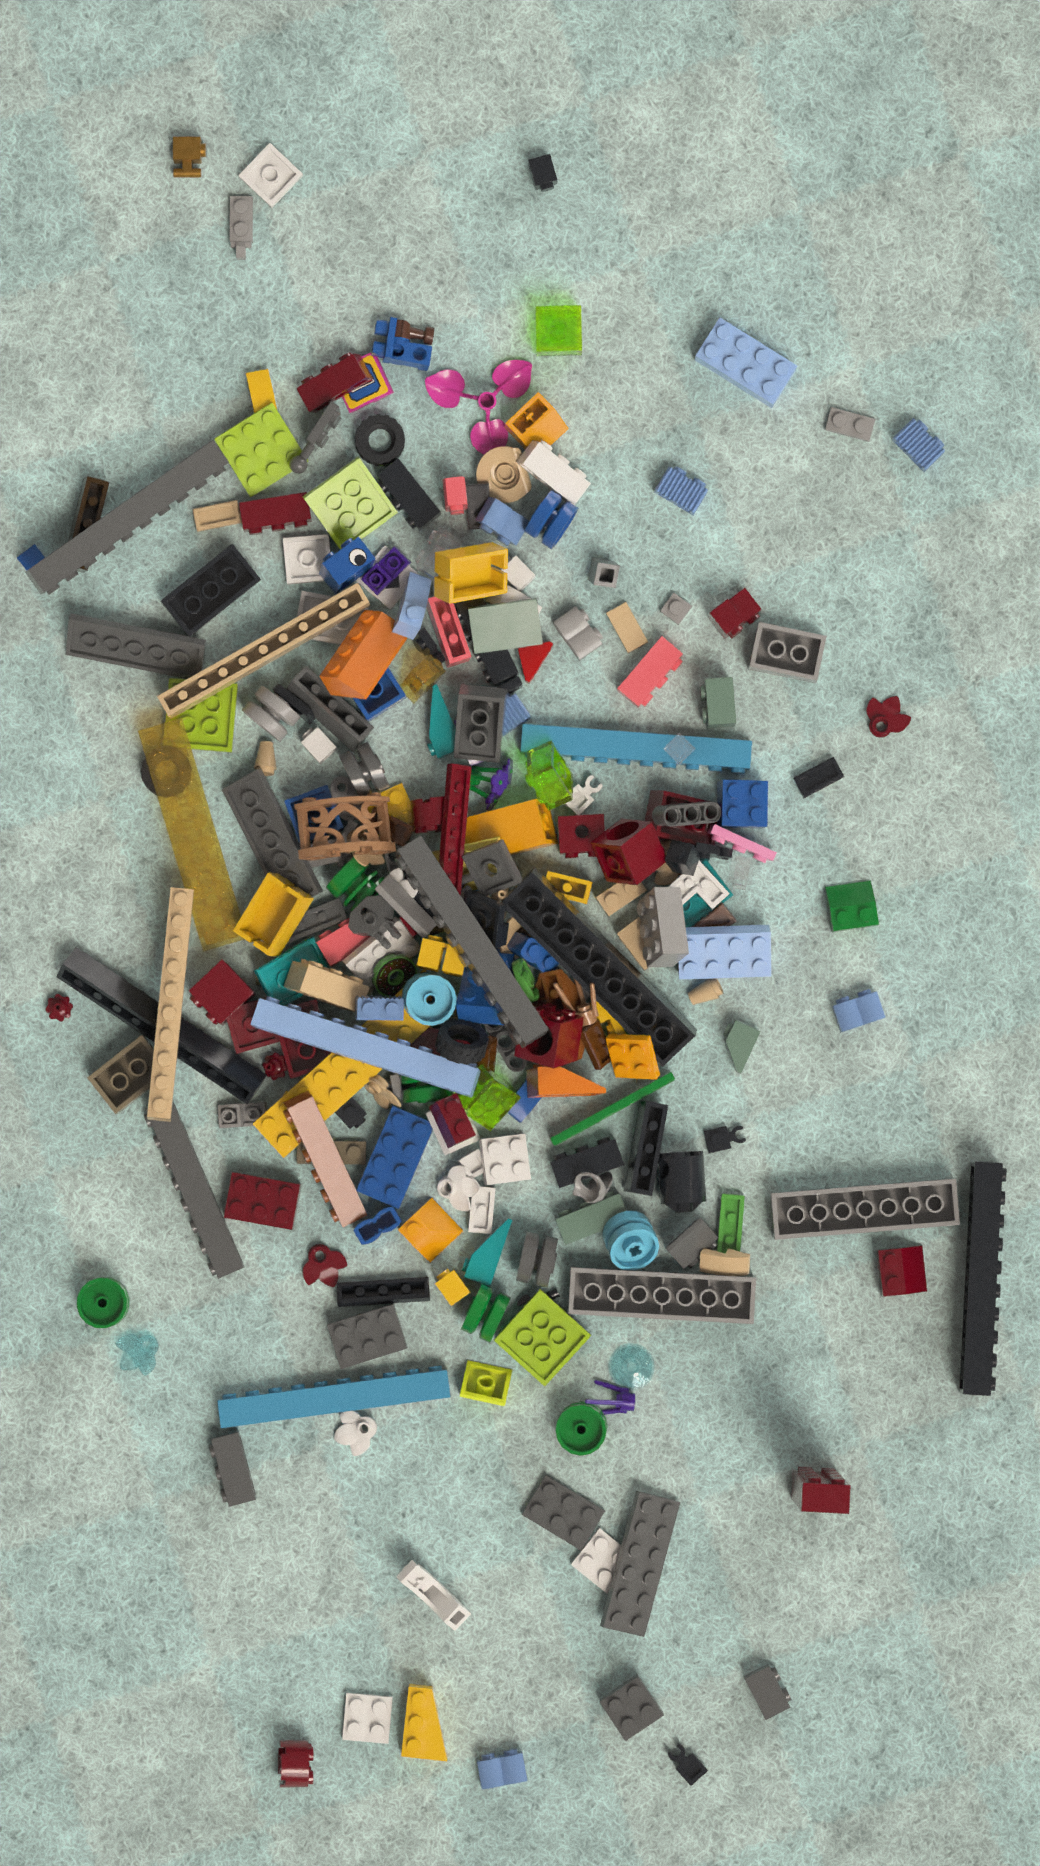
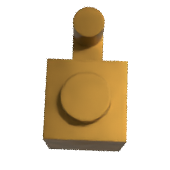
[173,137,206,178]

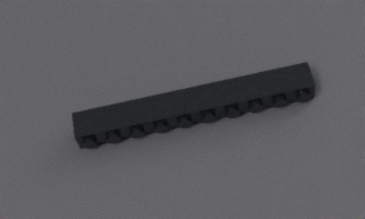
[56,947,267,1105]

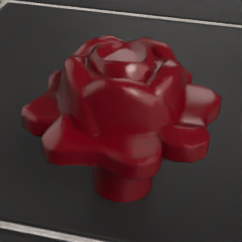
[45,994,73,1022]
[262,1052,288,1081]

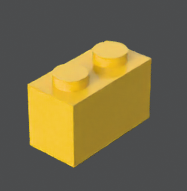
[546,871,593,904]
[435,1268,471,1306]

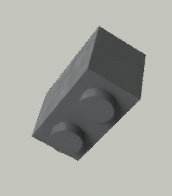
[744,1664,792,1720]

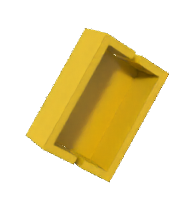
[434,542,508,604]
[233,873,314,956]
[417,935,465,977]

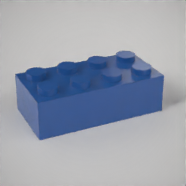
[356,1106,433,1209]

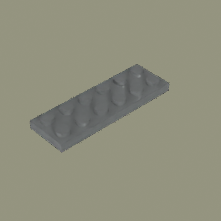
[65,613,206,679]
[222,769,323,897]
[600,1491,680,1637]

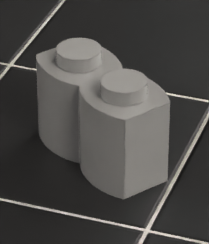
[553,607,603,661]

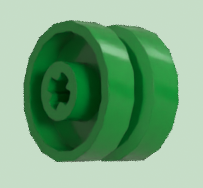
[399,1074,453,1104]
[77,1277,130,1328]
[461,1283,511,1343]
[555,1401,608,1456]

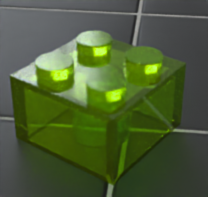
[535,305,582,356]
[525,740,573,811]
[454,1064,521,1131]

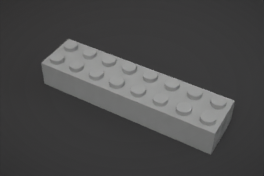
[770,1179,960,1240]
[568,1267,756,1324]

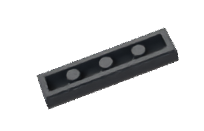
[337,1277,430,1307]

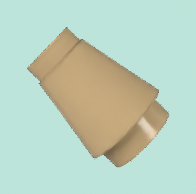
[254,741,277,776]
[688,978,724,1005]

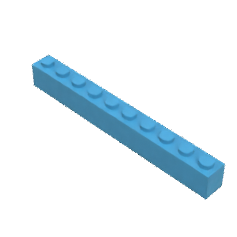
[521,724,752,774]
[217,1365,451,1428]

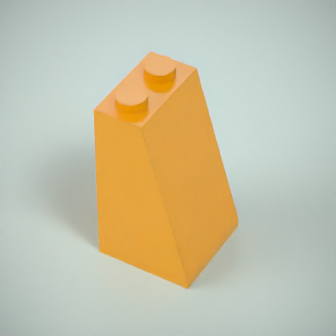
[465,799,559,855]

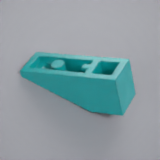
[427,684,456,760]
[462,1218,512,1286]

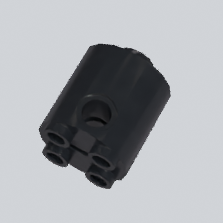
[658,1151,706,1213]

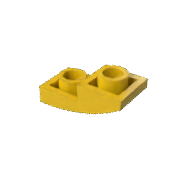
[246,369,277,413]
[590,1001,626,1035]

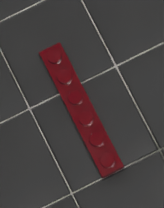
[439,763,471,896]

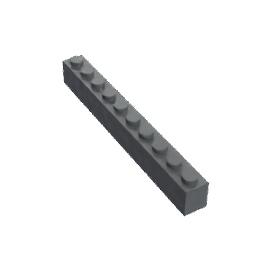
[25,440,229,595]
[395,836,549,1048]

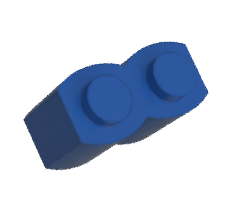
[507,932,559,973]
[353,1207,402,1245]

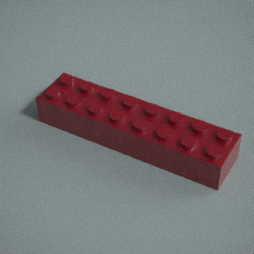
[791,1466,851,1514]

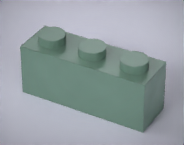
[555,1191,626,1245]

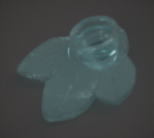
[115,1334,159,1376]

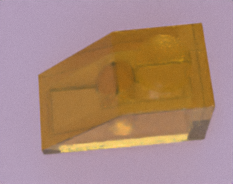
[400,654,446,704]

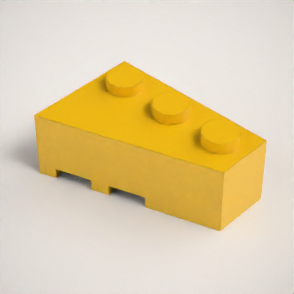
[401,1684,448,1761]

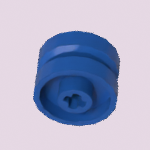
[524,490,579,550]

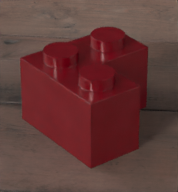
[708,588,762,639]

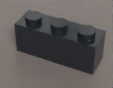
[377,458,441,531]
[550,1136,625,1188]

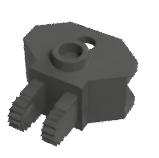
[348,895,401,949]

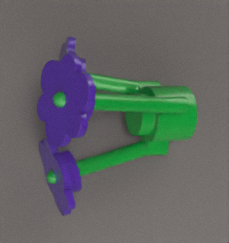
[469,759,513,812]

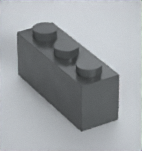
[209,1431,257,1507]

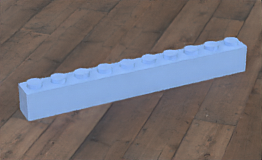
[251,996,481,1098]

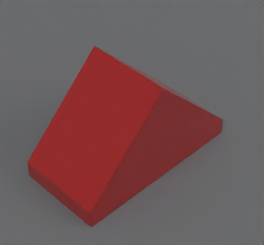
[518,641,553,684]

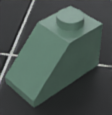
[723,1020,761,1074]

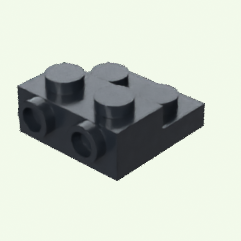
[463,889,509,949]

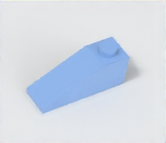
[392,572,432,640]

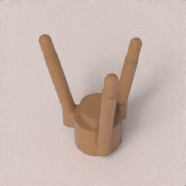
[553,979,599,1026]

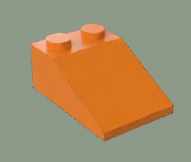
[526,1064,606,1098]

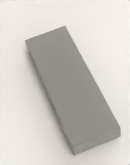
[375,874,436,938]

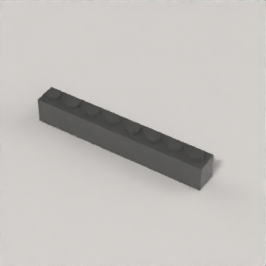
[144,1101,245,1279]

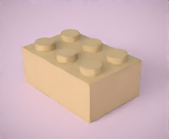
[284,959,370,1012]

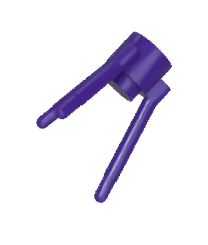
[585,1380,635,1415]

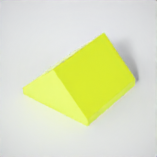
[459,1360,512,1406]

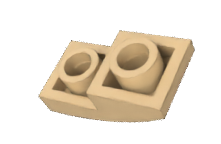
[700,1248,750,1276]

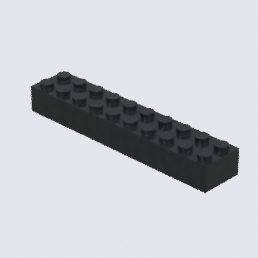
[501,867,697,1067]
[959,1162,1007,1396]

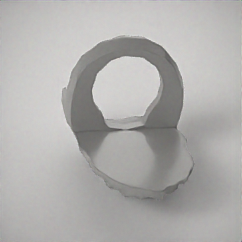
[573,1172,613,1203]

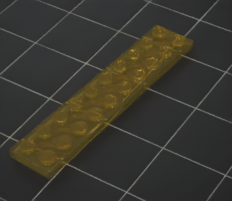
[138,718,245,952]

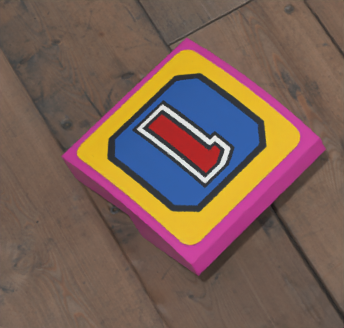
[342,353,394,413]

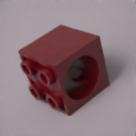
[590,818,666,886]
[189,959,256,1026]
[514,1003,584,1069]

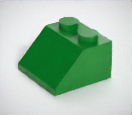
[825,880,879,932]

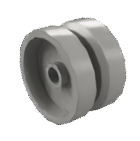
[242,685,301,742]

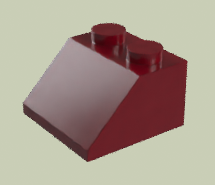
[876,1245,927,1297]

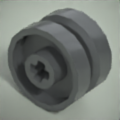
[339,742,390,796]
[516,1232,558,1288]

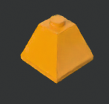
[398,1198,463,1263]

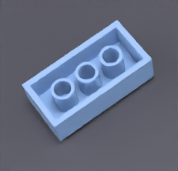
[695,318,797,408]
[678,925,771,979]

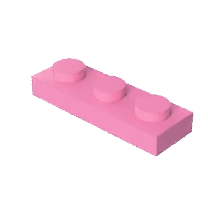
[707,824,777,863]

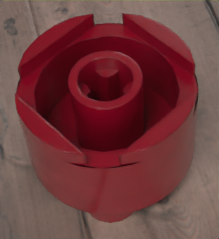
[410,796,444,834]
[278,1740,314,1788]

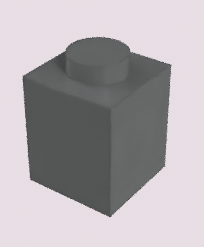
[587,557,620,588]

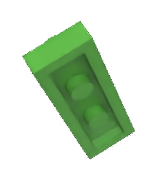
[717,1194,745,1253]

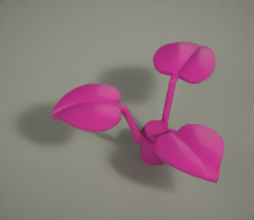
[425,360,532,455]

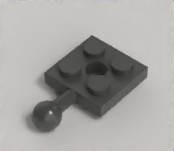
[289,401,342,474]
[461,839,523,896]

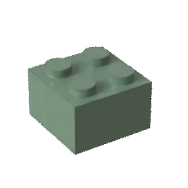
[700,677,736,729]

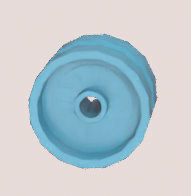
[402,972,457,1026]
[602,1211,659,1270]

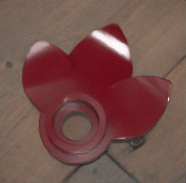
[866,696,911,738]
[303,1244,348,1287]

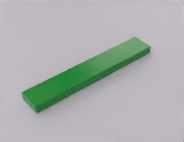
[550,1072,675,1146]

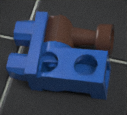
[371,317,435,371]

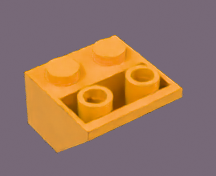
[504,392,569,450]

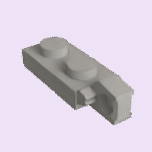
[230,196,253,260]

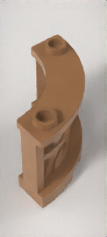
[294,792,396,861]

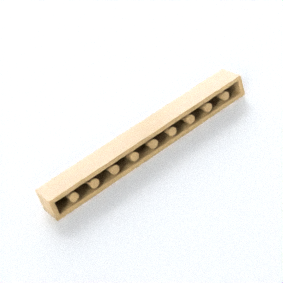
[157,583,370,719]
[147,887,194,1122]

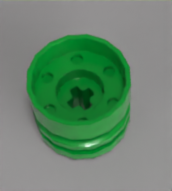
[326,857,384,912]

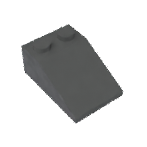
[454,684,507,763]

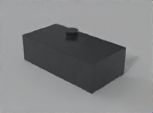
[160,544,261,637]

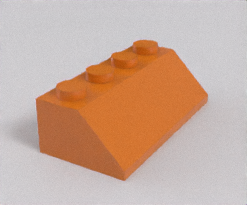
[319,610,407,699]

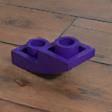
[361,546,412,595]

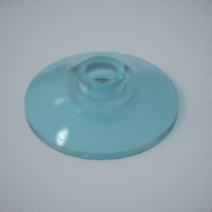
[609,1344,655,1390]

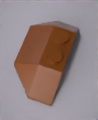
[532,969,585,1060]

